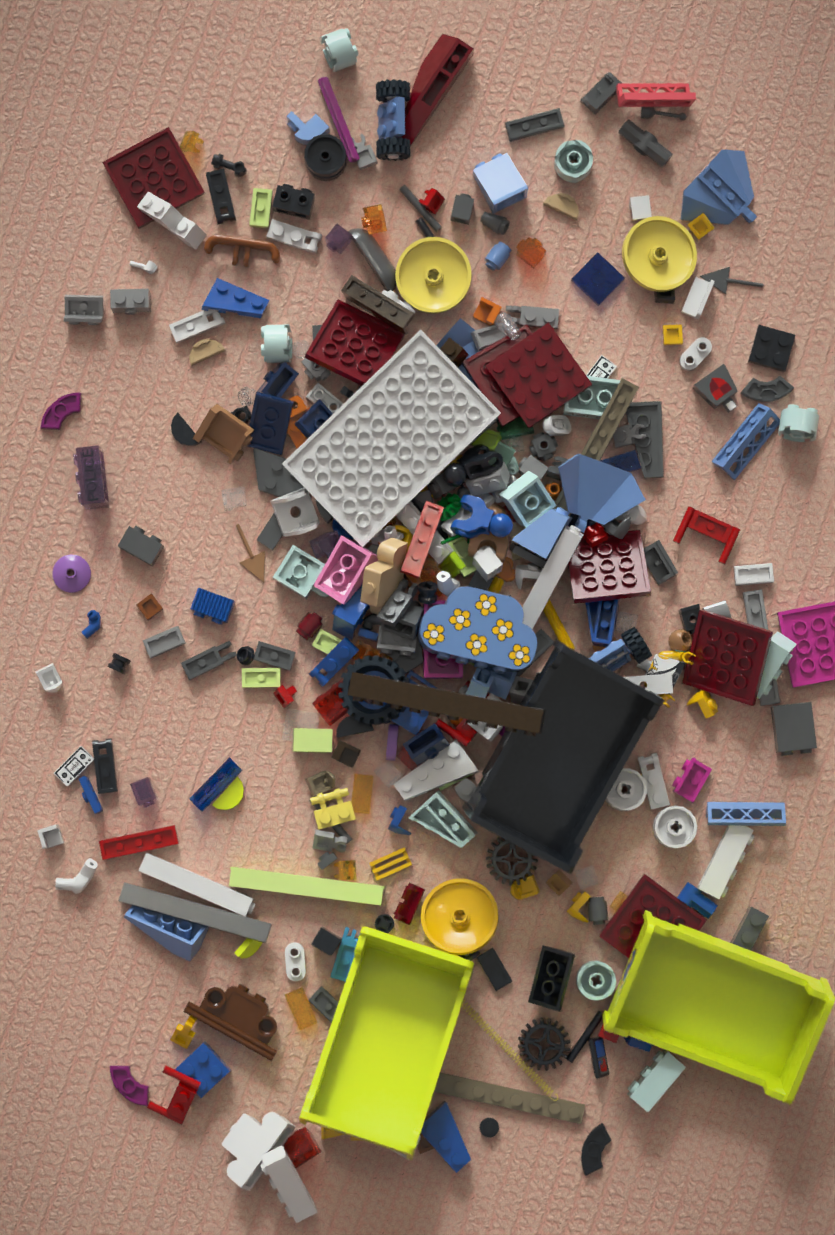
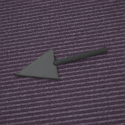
[700,267,764,294]

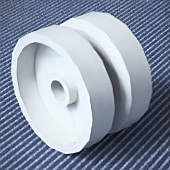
[605,768,647,811]
[652,806,697,849]

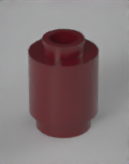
[296,612,323,641]

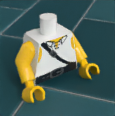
[636,650,696,708]

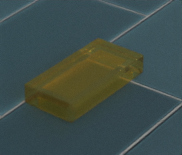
[351,774,374,814]
[285,987,318,1030]

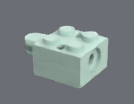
[273,545,329,599]

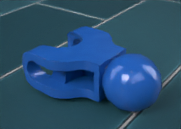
[450,495,513,539]

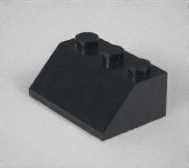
[528,945,575,1012]

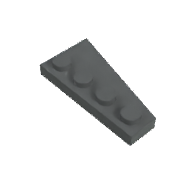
[626,401,664,479]

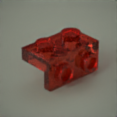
[312,680,348,726]

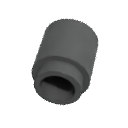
[587,897,608,925]

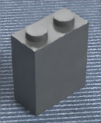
[771,702,817,756]

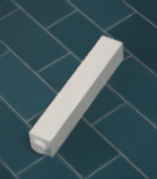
[522,525,584,629]
[139,853,256,917]

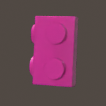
[672,757,712,803]

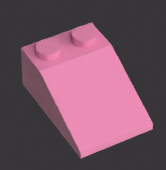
[313,535,378,605]

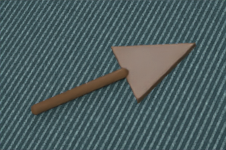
[236,524,265,583]

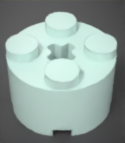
[320,28,359,72]
[554,140,593,183]
[261,324,292,363]
[778,404,819,442]
[576,960,616,1000]

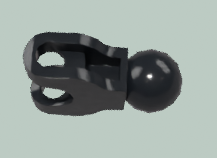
[443,444,503,487]

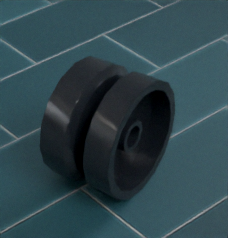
[305,134,346,181]

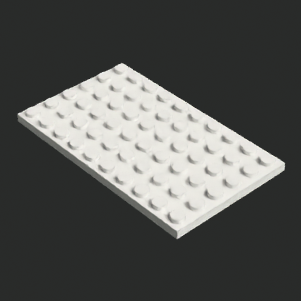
[282,330,501,547]

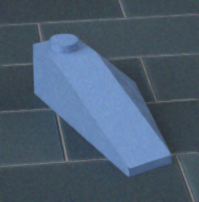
[124,906,209,961]

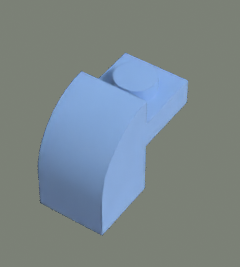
[286,111,330,145]

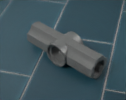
[618,119,673,168]

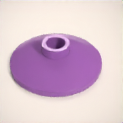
[52,554,91,593]

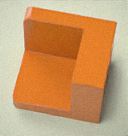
[473,297,502,326]

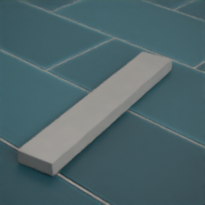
[742,589,780,706]

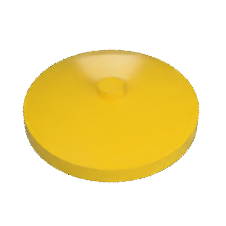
[421,878,499,955]

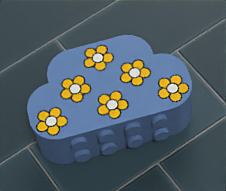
[418,586,537,674]

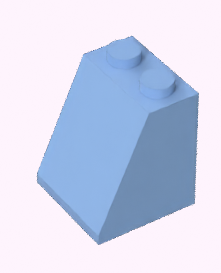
[473,153,528,214]
[513,507,572,559]

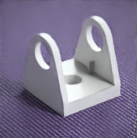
[270,487,320,537]

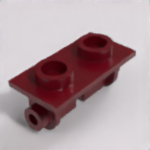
[394,883,425,925]

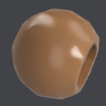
[668,629,693,652]

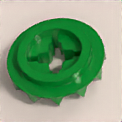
[437,493,461,521]

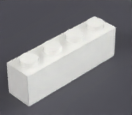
[697,825,754,899]
[261,1145,318,1223]

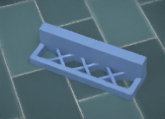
[711,403,780,480]
[706,802,786,826]

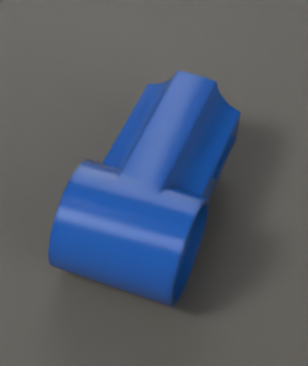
[677,882,718,919]

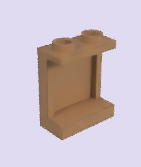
[193,404,254,464]

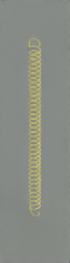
[461,1000,558,1101]

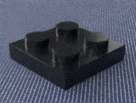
[748,325,795,372]

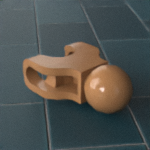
[468,505,509,563]

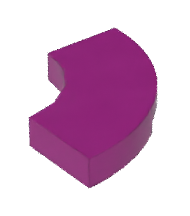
[40,392,81,430]
[110,1065,149,1106]

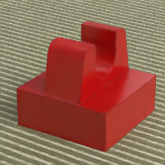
[419,188,445,215]
[581,522,608,548]
[273,685,297,709]

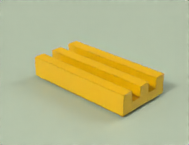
[369,847,412,881]

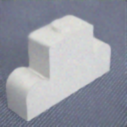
[222,1112,296,1191]

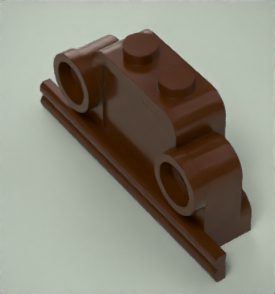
[183,984,277,1061]

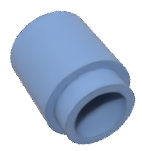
[484,242,511,271]

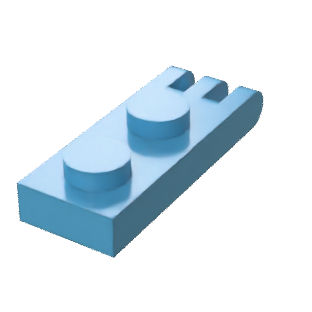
[330,927,360,982]

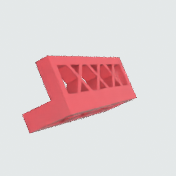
[616,83,696,107]

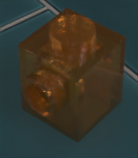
[361,204,387,235]
[516,237,547,269]

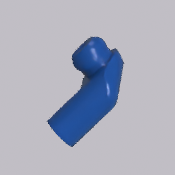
[82,610,101,639]

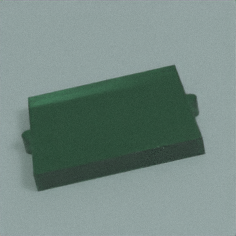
[497,417,534,440]

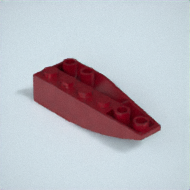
[398,34,474,147]

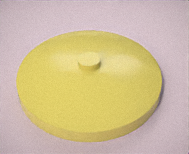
[622,216,697,292]
[395,237,472,314]

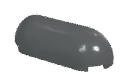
[348,228,397,292]

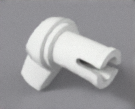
[437,571,461,596]
[55,858,98,894]

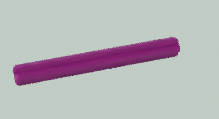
[318,77,360,163]

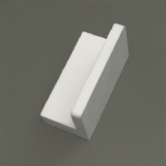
[681,277,715,320]

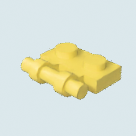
[310,788,356,830]

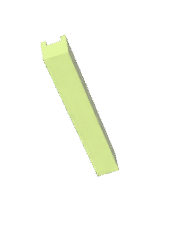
[229,867,385,905]

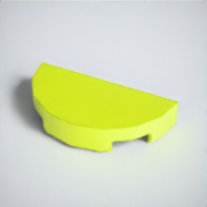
[212,776,244,810]
[234,938,262,959]

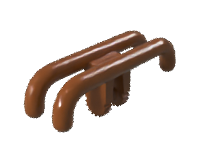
[204,235,280,267]

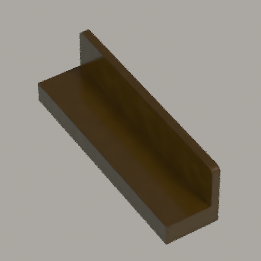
[341,275,415,335]

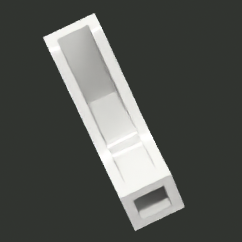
[137,192,207,250]

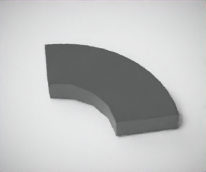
[741,376,794,402]

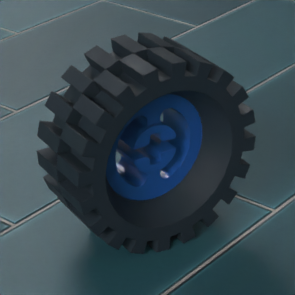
[338,656,410,725]

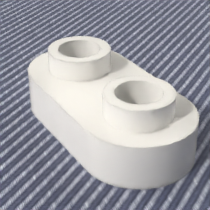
[679,337,712,371]
[543,415,571,436]
[285,942,306,981]

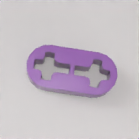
[386,724,399,761]

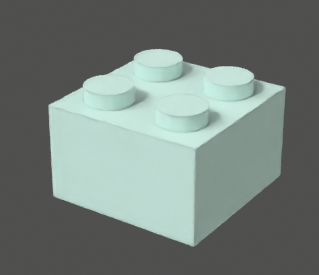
[499,471,556,528]

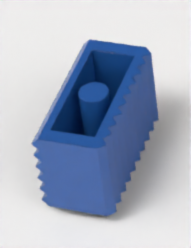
[190,588,235,625]

